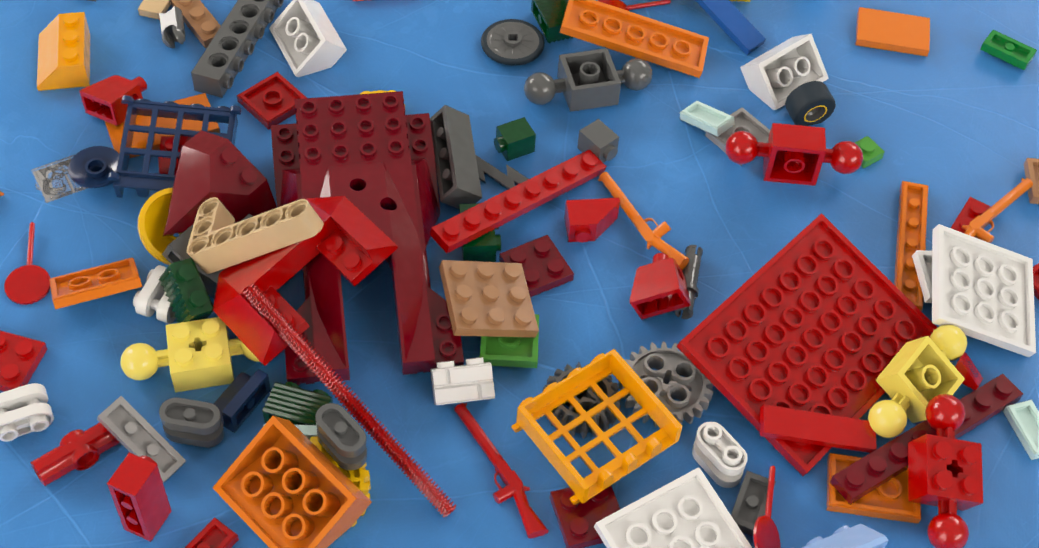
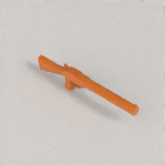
[598,172,689,271]
[961,178,1033,243]

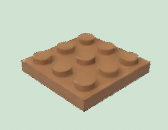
[439,260,539,338]

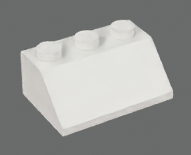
[269,0,347,77]
[740,34,829,110]

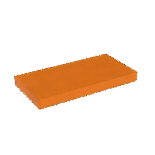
[105,93,220,158]

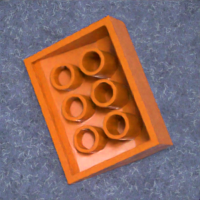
[212,415,372,548]

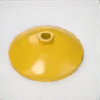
[138,188,182,265]

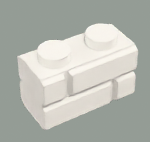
[430,357,495,405]

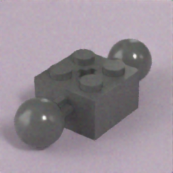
[524,48,653,112]

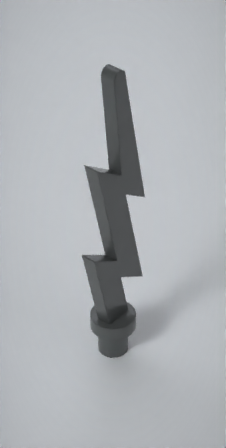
[476,155,528,189]

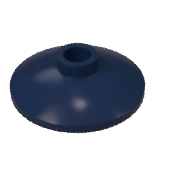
[68,146,119,188]

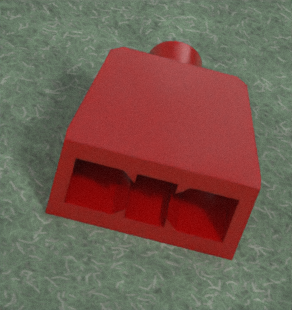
[79,75,147,126]
[630,253,691,320]

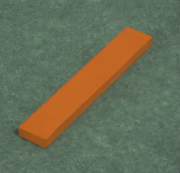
[894,181,928,312]

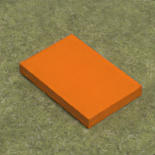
[855,7,930,56]
[49,258,142,310]
[827,453,921,524]

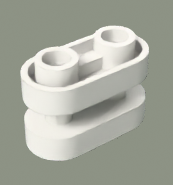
[133,265,176,324]
[0,383,54,442]
[692,422,747,488]

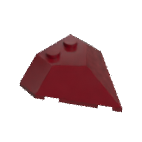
[163,130,277,236]

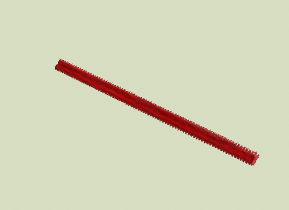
[242,282,456,518]

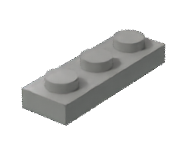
[97,396,186,483]

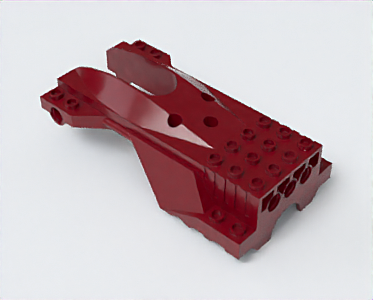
[271,91,464,385]

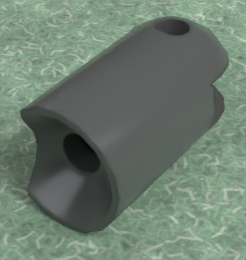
[159,6,186,48]

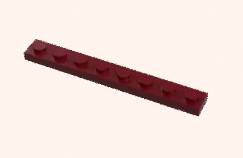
[830,374,1023,504]

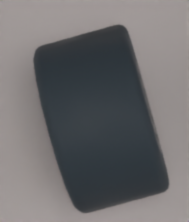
[785,81,836,126]

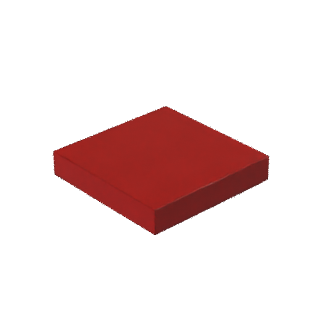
[237,72,307,130]

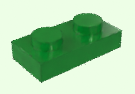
[980,30,1037,70]

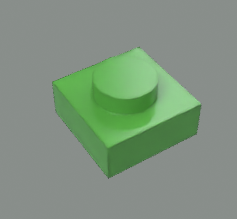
[855,136,885,169]

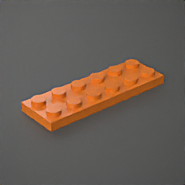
[559,0,709,78]

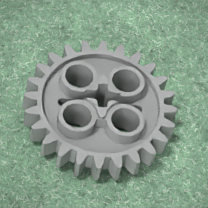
[618,342,713,427]

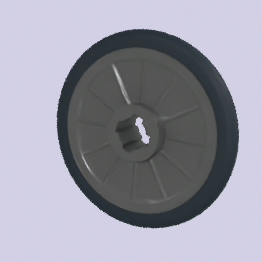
[481,19,545,66]

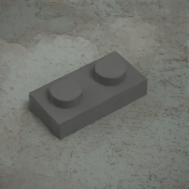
[731,471,776,536]

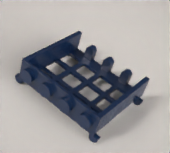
[108,95,241,198]

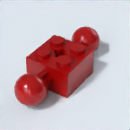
[725,123,863,186]
[908,394,983,548]

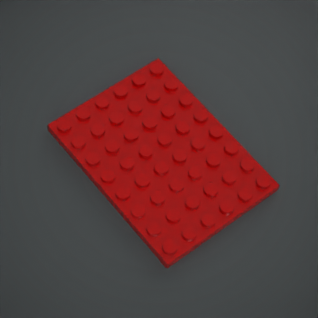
[676,213,937,476]

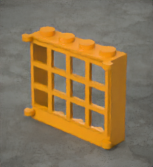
[511,349,683,505]

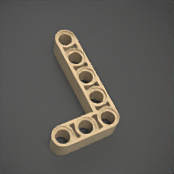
[187,197,324,274]

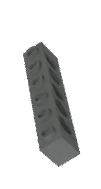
[191,0,284,98]

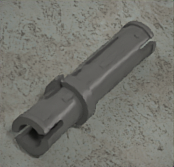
[675,245,703,319]

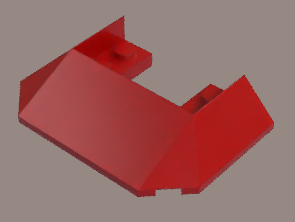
[213,196,398,366]

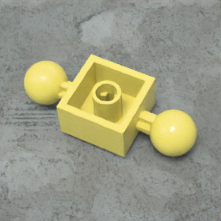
[120,317,260,393]
[868,324,967,438]

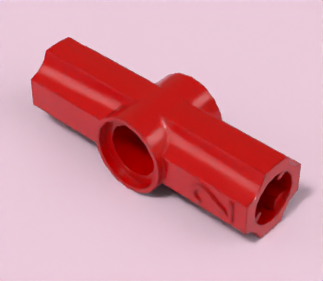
[30,423,120,486]

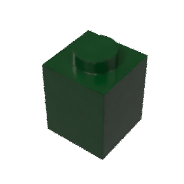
[494,117,536,161]

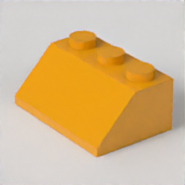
[37,12,90,91]

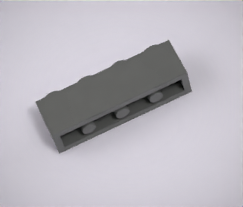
[430,105,482,209]

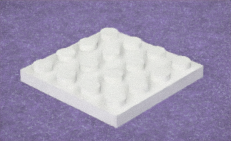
[932,224,1036,357]
[594,467,752,548]

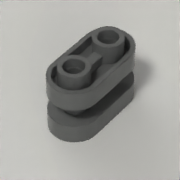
[159,397,224,448]
[315,403,367,471]

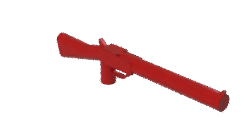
[454,402,549,539]

